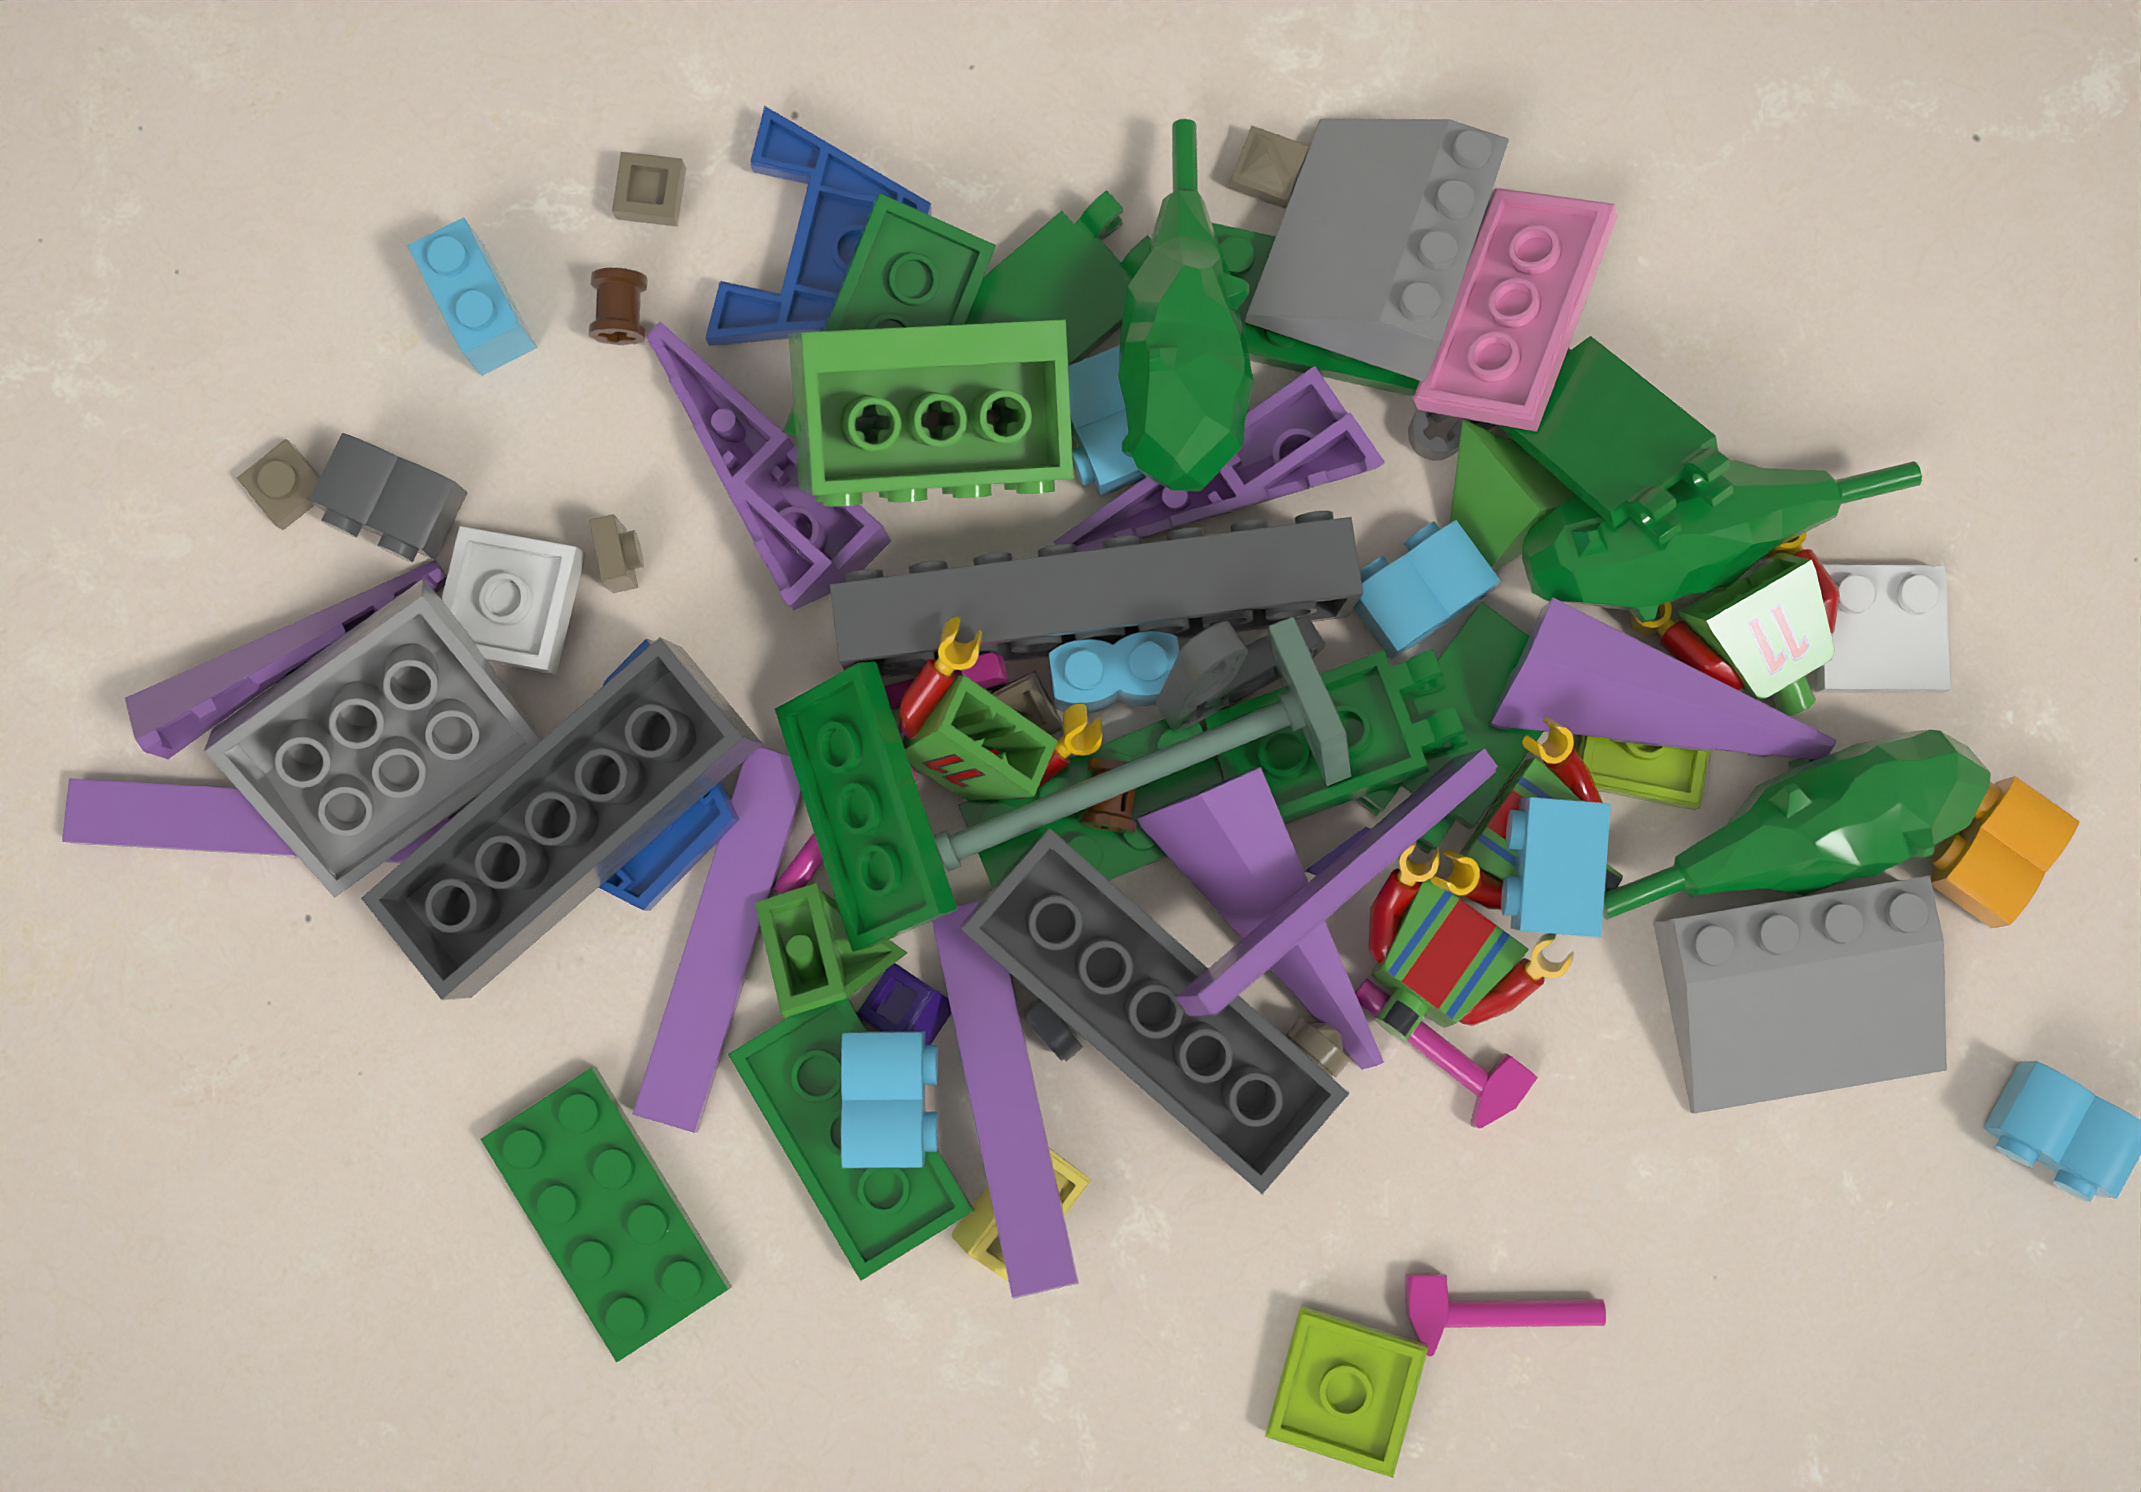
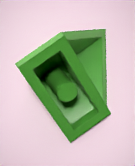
[1449,420,1575,572]
[755,883,908,1018]

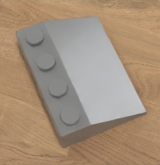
[1245,119,1509,382]
[204,578,543,898]
[1653,876,1947,1113]

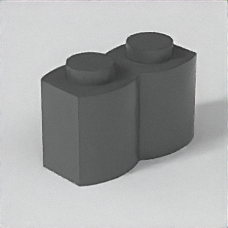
[309,433,468,562]

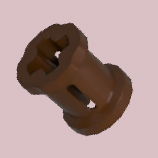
[589,268,648,345]
[1079,758,1137,833]

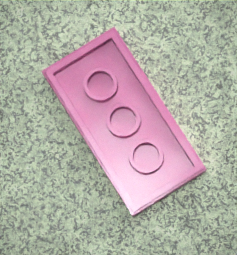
[1413,188,1618,432]

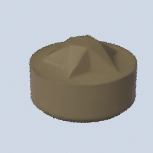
[1286,1017,1351,1077]

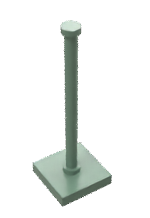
[934,617,1351,871]

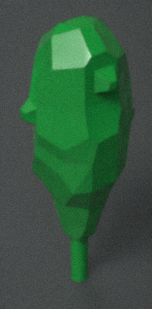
[1118,119,1254,491]
[1522,460,1922,623]
[1603,729,1991,920]

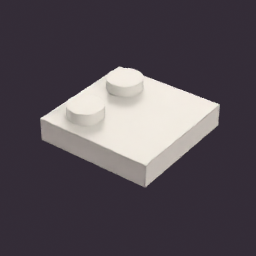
[441,526,586,675]
[1816,565,1951,693]

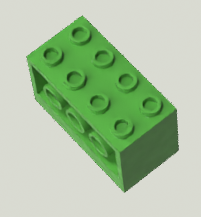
[788,320,1074,507]

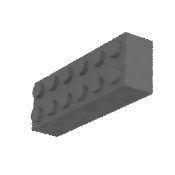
[361,637,763,1000]
[960,827,1350,1194]

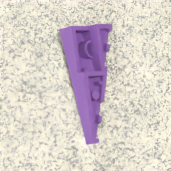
[646,322,891,611]
[1053,366,1385,552]
[125,560,447,759]
[1488,598,1837,762]
[1136,767,1384,1070]

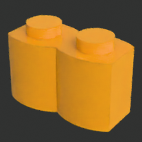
[1930,776,2080,928]

